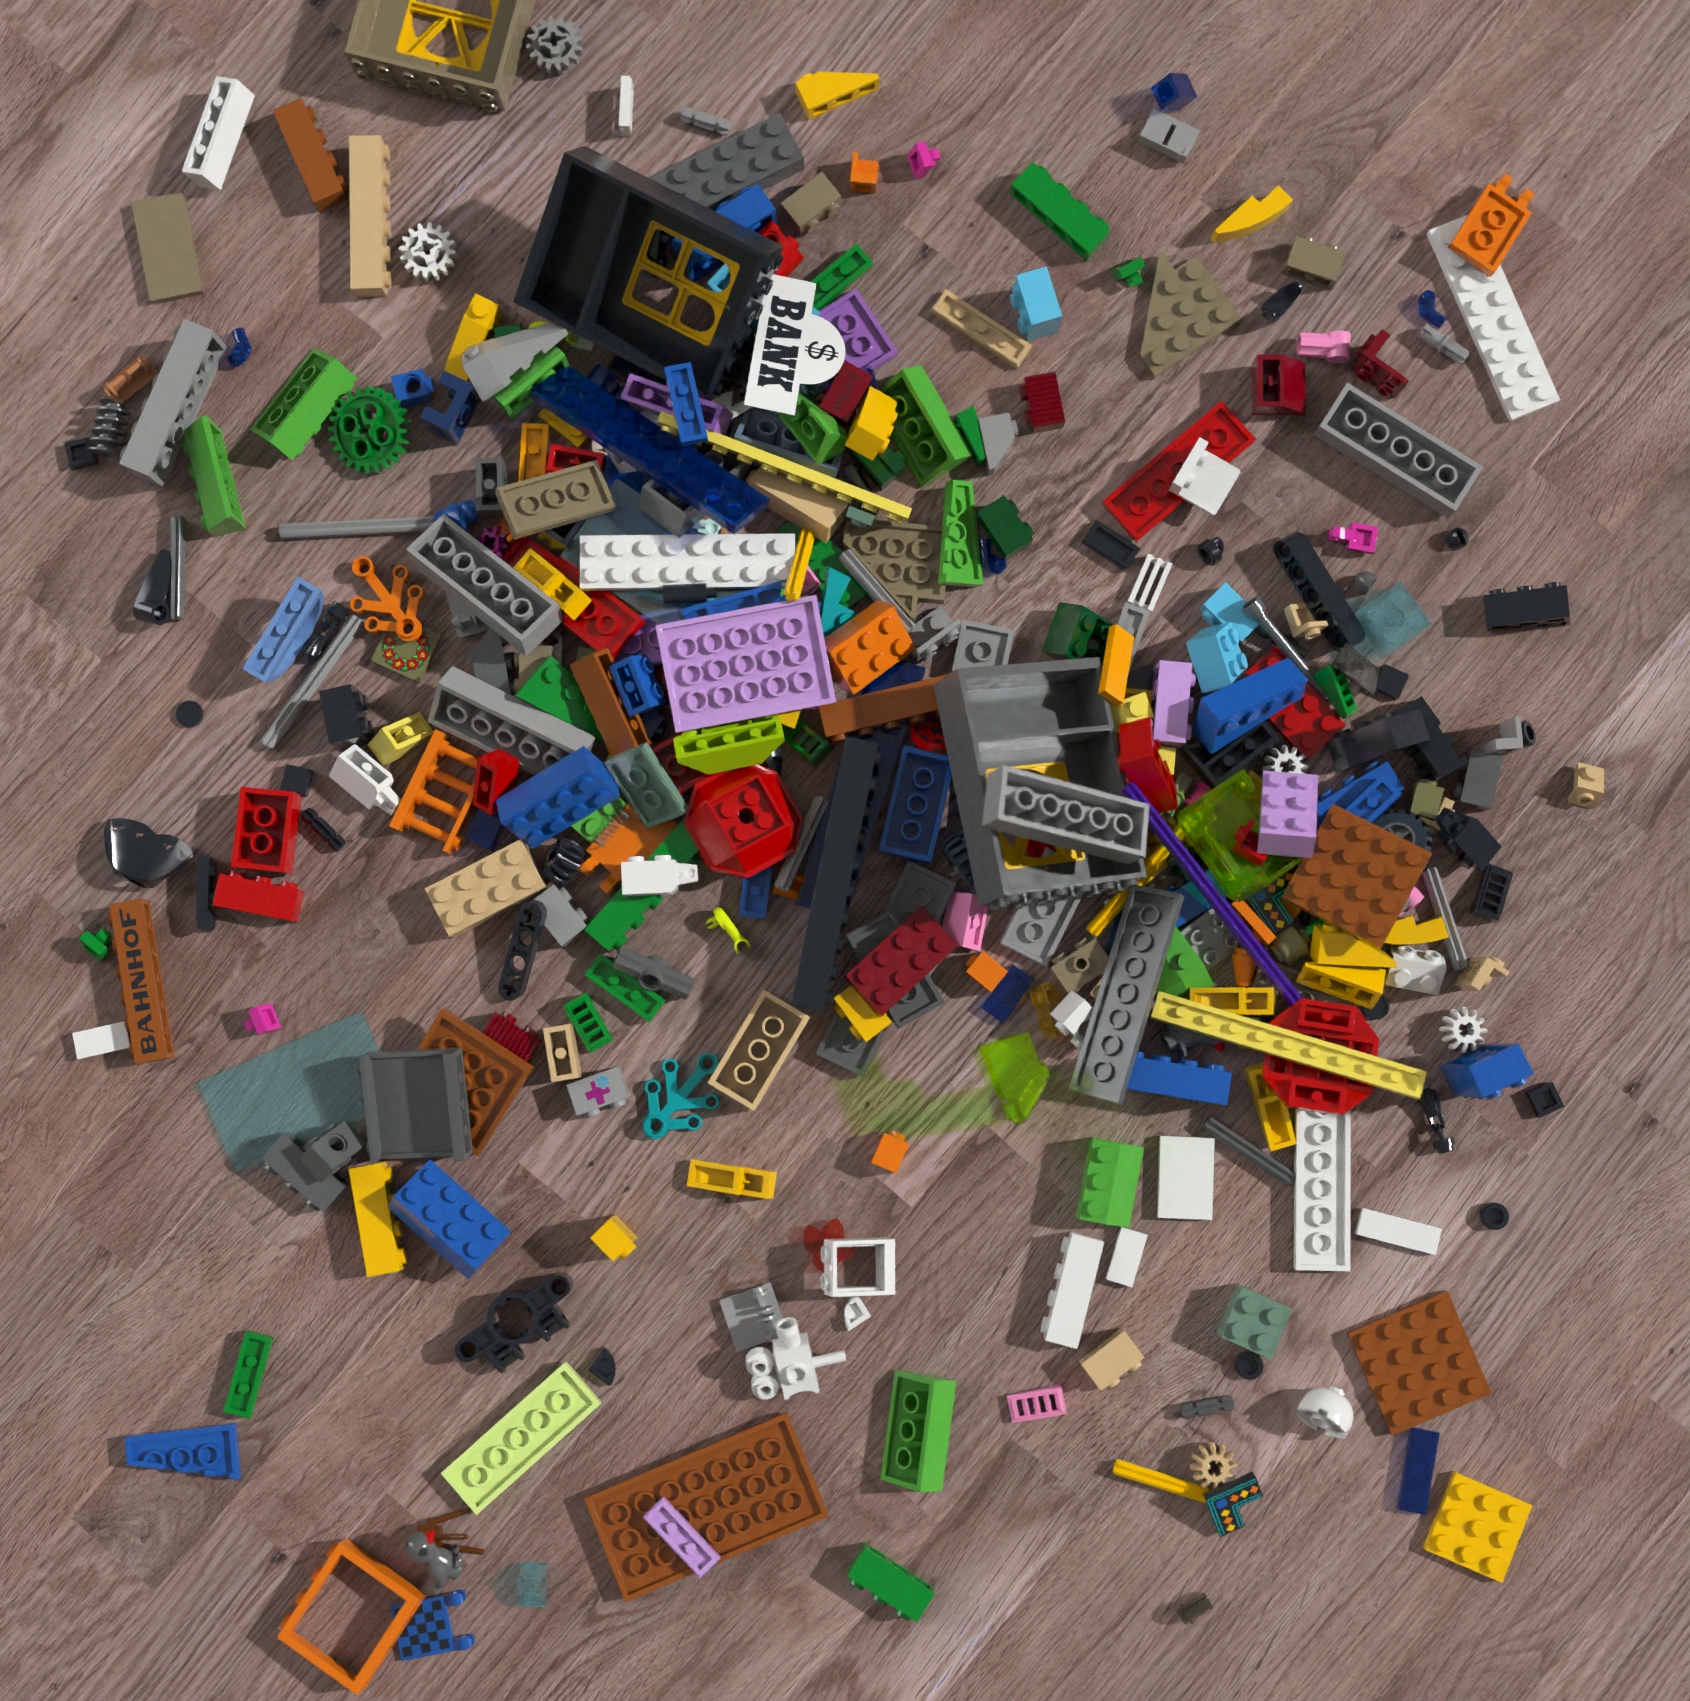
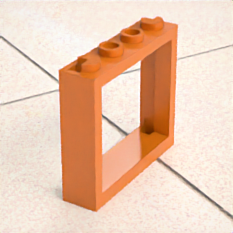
[277,1538,426,1696]

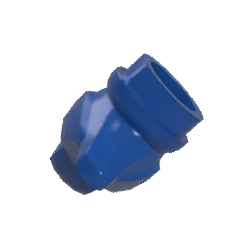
[434,499,480,533]

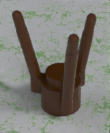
[417,1508,485,1555]

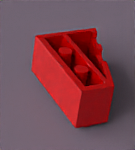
[1117,717,1178,813]

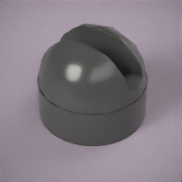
[1355,571,1377,594]

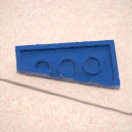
[124,1423,242,1480]

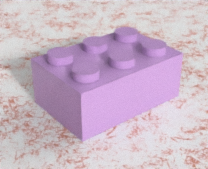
[1151,660,1196,750]
[1257,770,1318,858]

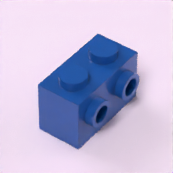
[609,653,666,717]

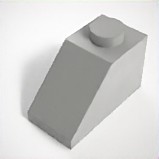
[978,412,1018,476]

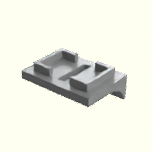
[1137,108,1200,164]

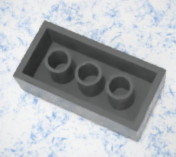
[638,442,749,538]

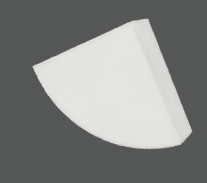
[844,1296,871,1331]

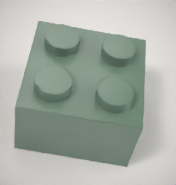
[1216,1283,1293,1360]

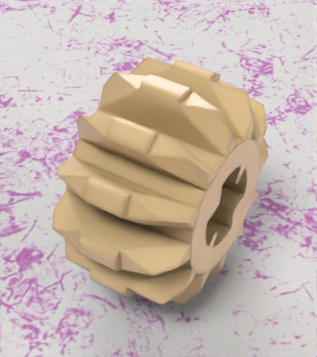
[1189,1442,1237,1489]

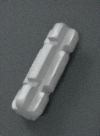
[680,107,731,136]

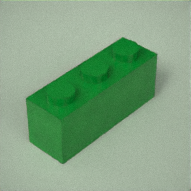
[847,1542,935,1622]

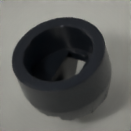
[1446,528,1469,550]

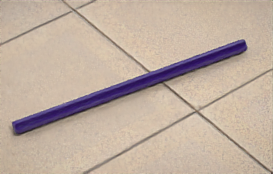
[1122,782,1302,1007]

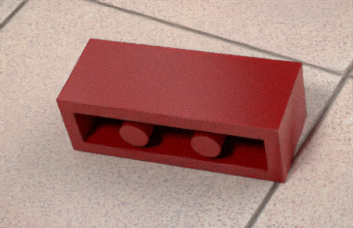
[212,870,305,922]

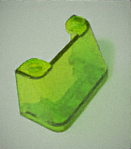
[1177,769,1303,902]

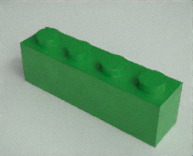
[1010,162,1111,262]

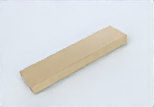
[930,289,1032,369]

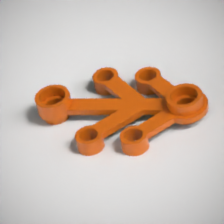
[350,556,425,642]

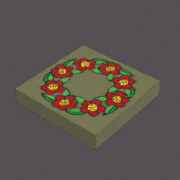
[371,616,443,683]

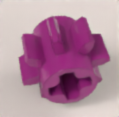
[477,526,512,557]

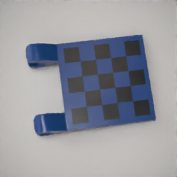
[391,1590,475,1661]

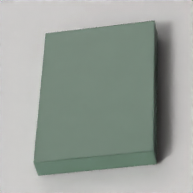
[604,742,689,829]

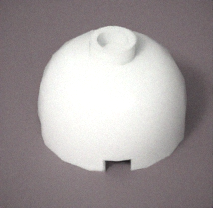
[1296,1386,1354,1439]

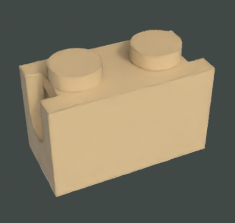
[543,1024,582,1082]
[1078,1328,1145,1391]

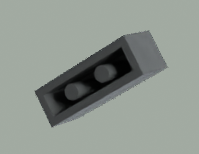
[261,1131,350,1212]

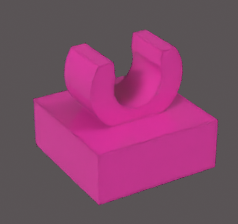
[907,141,941,179]
[243,1003,281,1035]

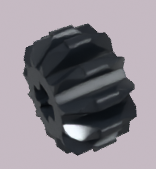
[542,838,585,884]

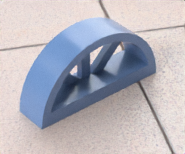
[242,577,324,683]

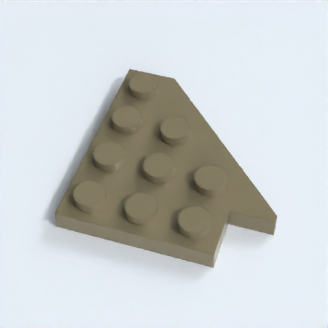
[1139,252,1241,379]
[843,517,946,623]

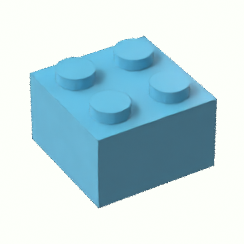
[1010,266,1062,342]
[1186,621,1248,693]

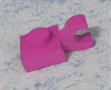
[1327,522,1378,555]

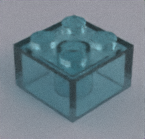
[1354,581,1432,660]

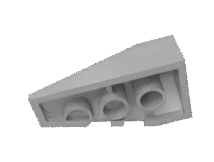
[461,322,569,402]

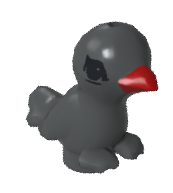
[1160,1022,1225,1059]
[405,1530,463,1596]

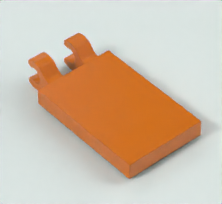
[1447,173,1534,277]
[579,803,678,895]

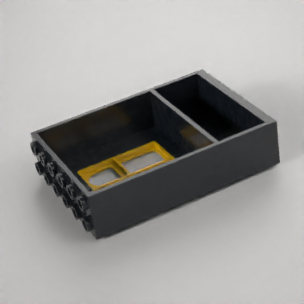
[513,146,784,401]

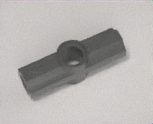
[612,946,695,1000]

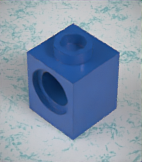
[391,369,435,408]

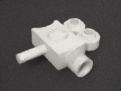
[746,1317,846,1400]

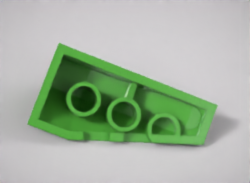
[775,393,847,465]

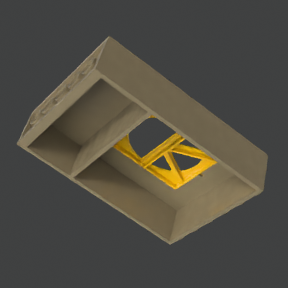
[344,0,536,112]

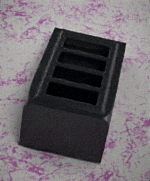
[1469,863,1513,923]

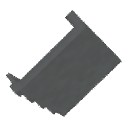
[357,1047,473,1164]

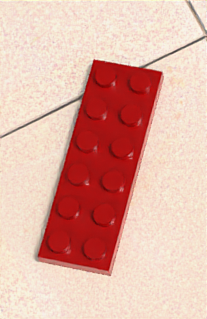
[1102,401,1256,543]
[502,536,645,659]

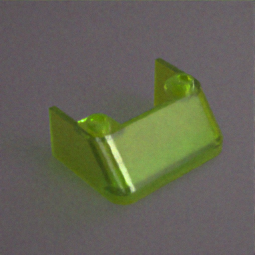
[979,1032,1050,1126]

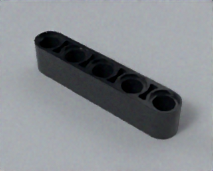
[1273,531,1365,653]

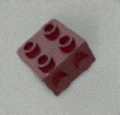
[1351,329,1409,399]

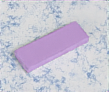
[643,1496,721,1578]

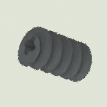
[87,398,132,457]

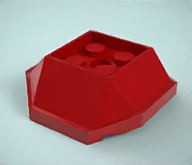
[683,765,804,879]
[1262,998,1379,1116]

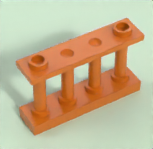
[389,729,477,855]

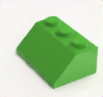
[491,346,571,421]
[1076,1137,1144,1228]

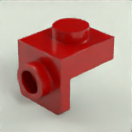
[1232,819,1269,867]

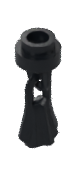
[302,601,348,661]
[1417,1088,1455,1154]

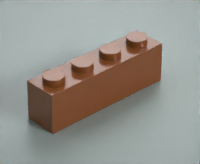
[272,98,349,212]
[570,648,653,757]

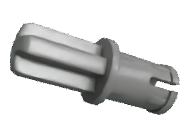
[1417,324,1469,364]
[1159,773,1192,820]

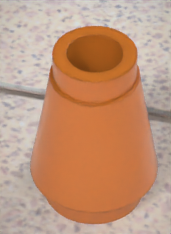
[1231,946,1256,986]

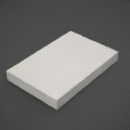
[1157,1136,1215,1220]

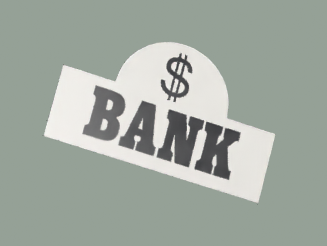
[744,274,845,415]

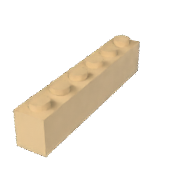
[349,135,391,297]

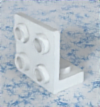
[1169,437,1240,516]

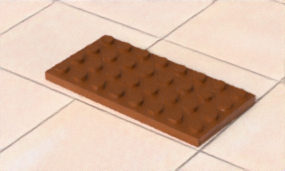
[584,1412,829,1602]

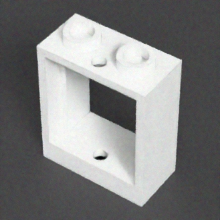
[821,1237,895,1297]

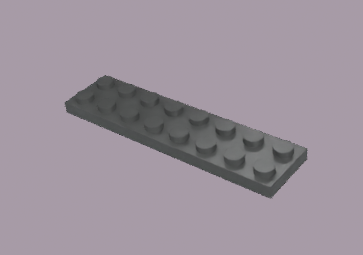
[815,860,957,1077]
[1069,885,1184,1105]

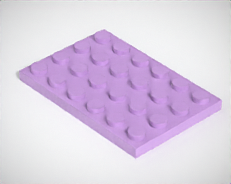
[655,595,836,733]

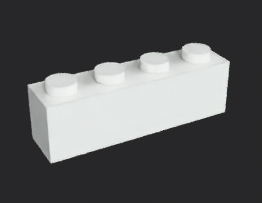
[181,76,255,190]
[1040,1231,1104,1349]

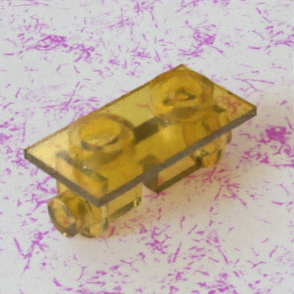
[1029,981,1063,1039]

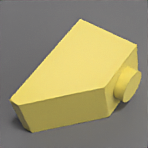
[1110,692,1154,734]
[368,712,434,766]

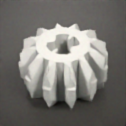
[1262,745,1309,774]
[1439,1007,1487,1053]

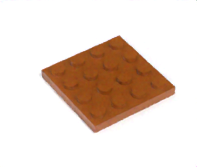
[1281,804,1432,950]
[418,1008,534,1157]
[1346,1290,1492,1436]

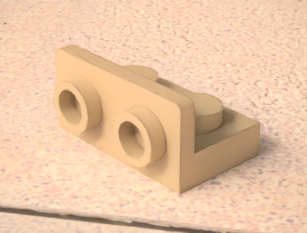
[1454,956,1510,991]

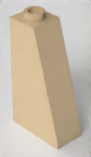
[747,465,854,543]

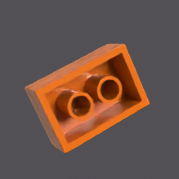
[824,600,916,695]

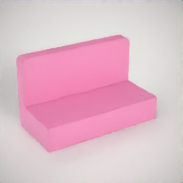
[942,892,988,951]

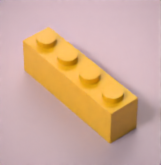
[349,1162,407,1277]

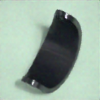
[1259,281,1303,325]

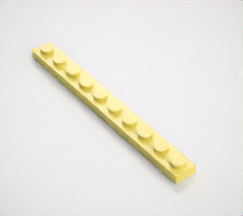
[657,411,912,523]
[1151,991,1427,1099]

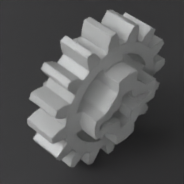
[526,15,584,74]

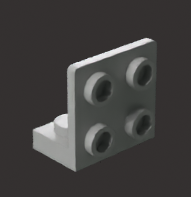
[908,605,961,663]

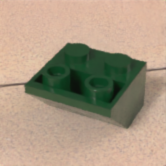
[1042,602,1114,664]

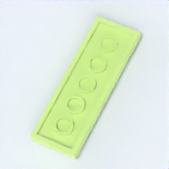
[441,1361,602,1515]

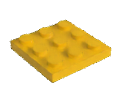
[1423,1471,1532,1583]

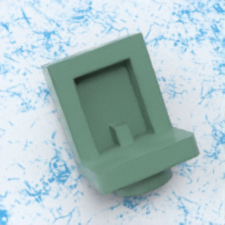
[846,501,879,528]

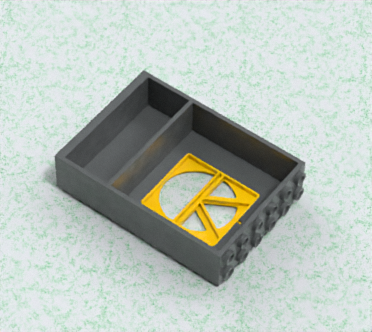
[933,657,1147,910]

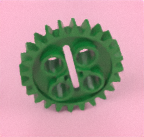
[328,386,412,474]

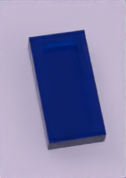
[980,965,1034,1024]

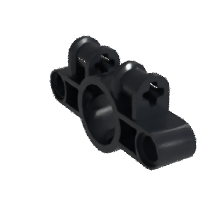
[455,1272,573,1374]

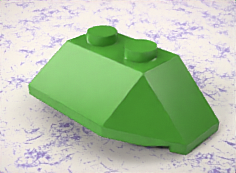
[1155,926,1214,999]

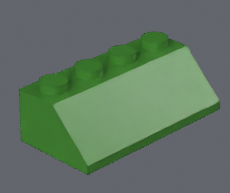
[249,348,357,460]
[878,365,973,487]
[182,415,246,537]
[880,1370,957,1492]

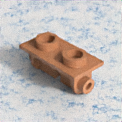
[102,354,159,403]

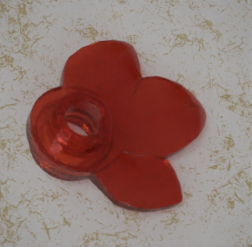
[803,1218,856,1272]

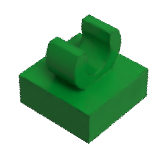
[1111,257,1145,288]
[79,928,112,963]

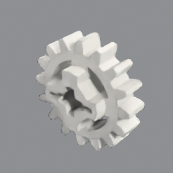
[399,222,458,282]

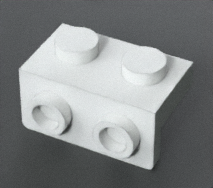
[1384,945,1447,995]

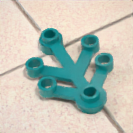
[642,1053,720,1139]

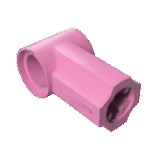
[1297,330,1351,363]

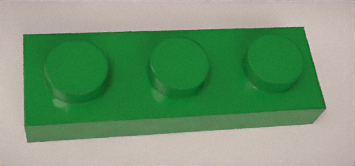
[810,244,874,311]
[585,953,666,1022]
[223,1330,274,1419]

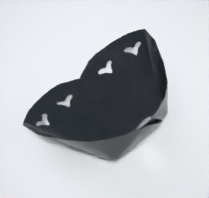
[104,818,193,888]

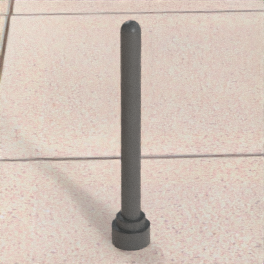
[1241,596,1328,700]

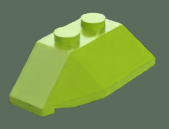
[673,715,785,774]

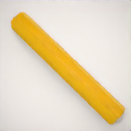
[784,528,815,602]
[1112,1459,1211,1503]

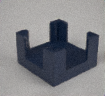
[420,371,481,445]

